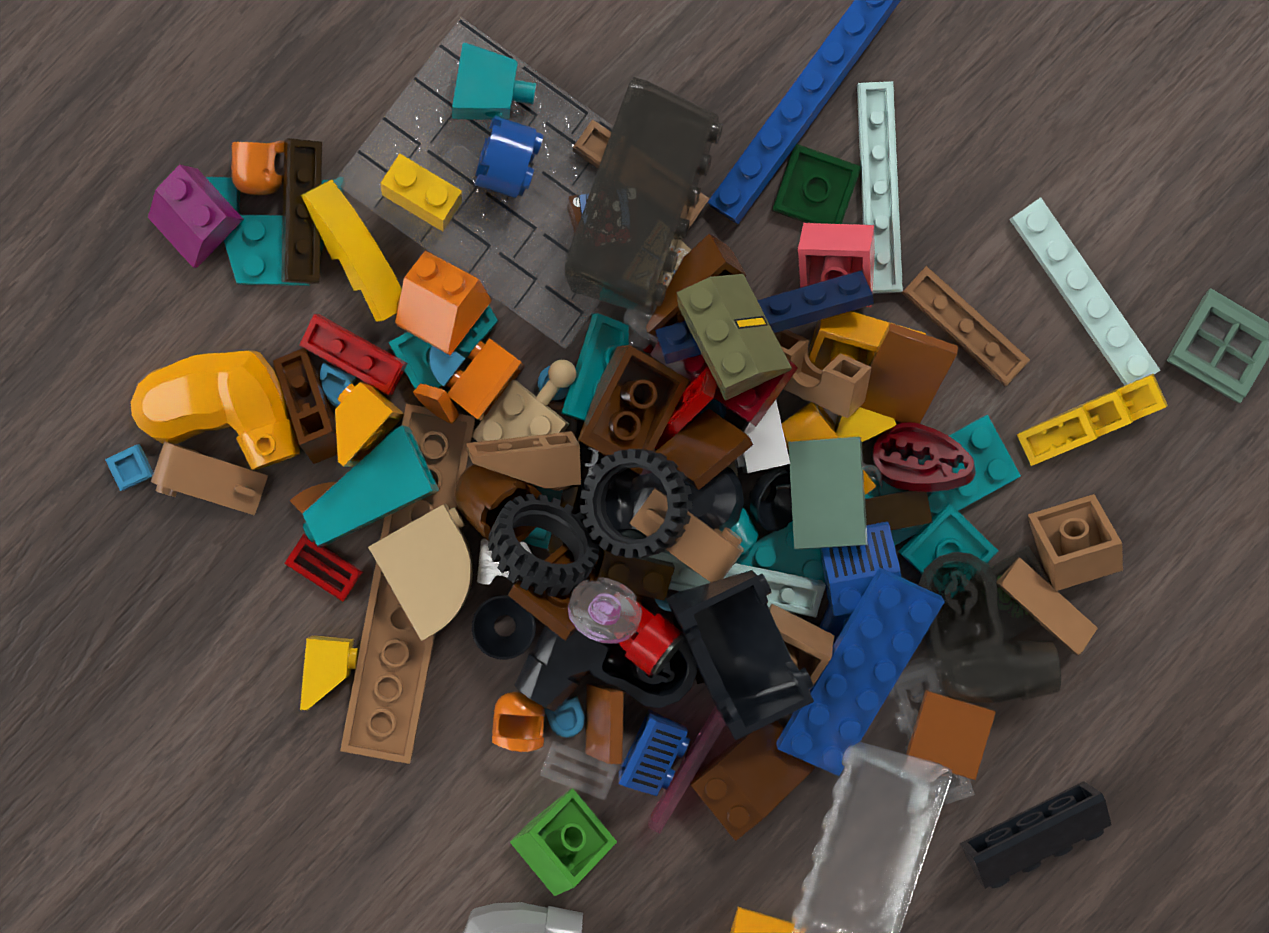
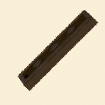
[281,138,322,284]

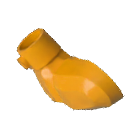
[131,351,300,470]

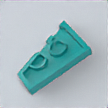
[389,305,499,389]
[561,313,629,422]

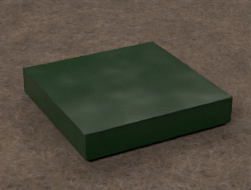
[772,144,862,224]

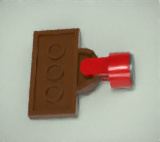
[508,541,684,676]

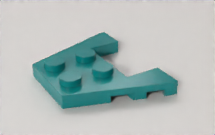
[206,177,345,286]

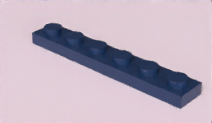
[655,270,874,364]

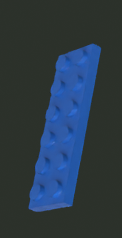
[776,567,944,776]

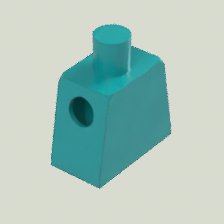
[452,43,536,120]

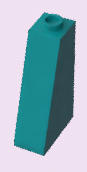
[303,426,439,546]

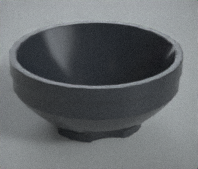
[749,468,793,531]
[471,595,536,660]

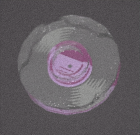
[567,578,642,643]

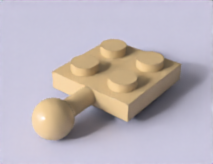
[472,360,577,442]

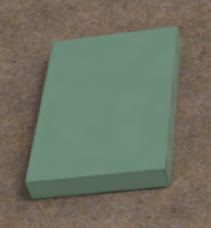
[788,437,868,549]

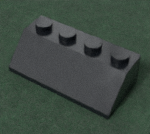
[960,781,1112,889]

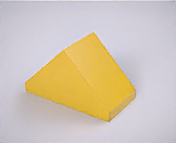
[834,407,897,442]

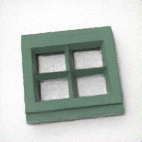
[1167,288,1269,404]

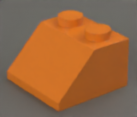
[395,250,492,355]
[447,338,525,421]

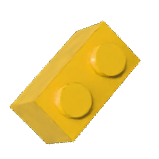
[380,153,462,232]

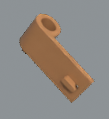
[151,441,268,515]
[630,487,744,582]

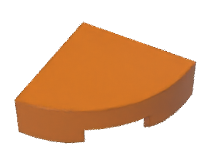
[413,383,459,424]

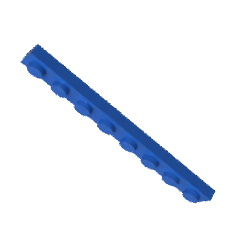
[708,0,901,224]

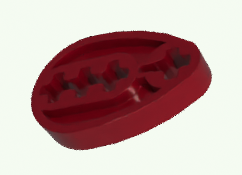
[873,422,976,492]

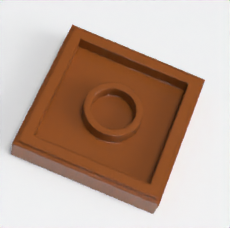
[585,683,624,764]
[905,690,996,780]

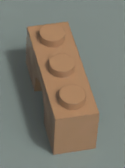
[774,330,872,418]

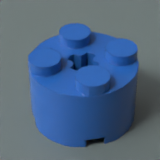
[474,116,543,198]

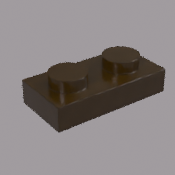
[594,549,675,601]

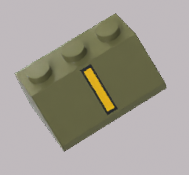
[677,274,792,401]

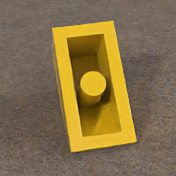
[300,635,359,710]

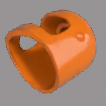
[231,141,284,195]
[492,692,545,752]

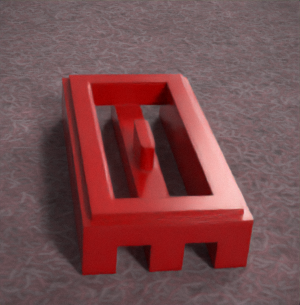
[284,534,364,602]

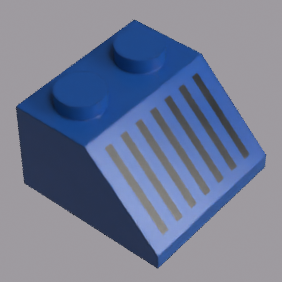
[820,522,901,616]
[619,709,690,796]

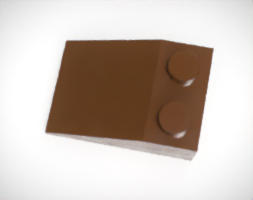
[578,345,689,475]
[689,720,815,841]

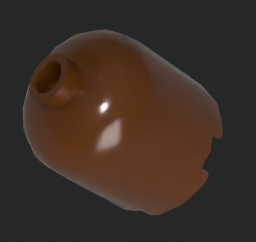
[455,464,542,542]

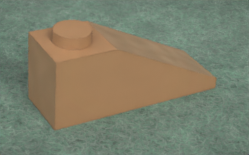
[466,431,581,490]

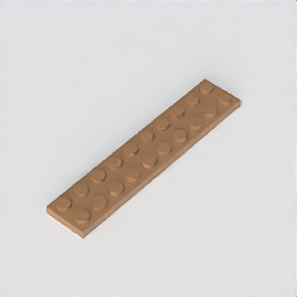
[340,404,476,764]

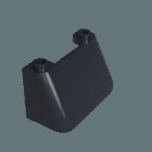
[666,570,814,741]

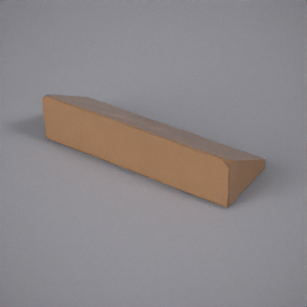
[995,557,1098,656]

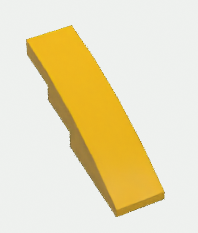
[301,180,402,322]
[1017,374,1168,466]

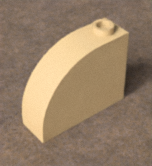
[368,504,473,641]

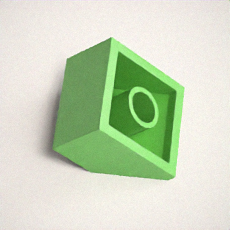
[510,788,617,896]

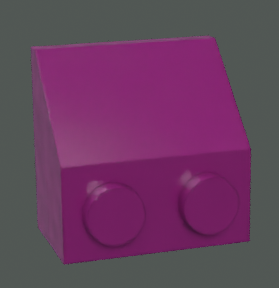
[148,164,244,268]

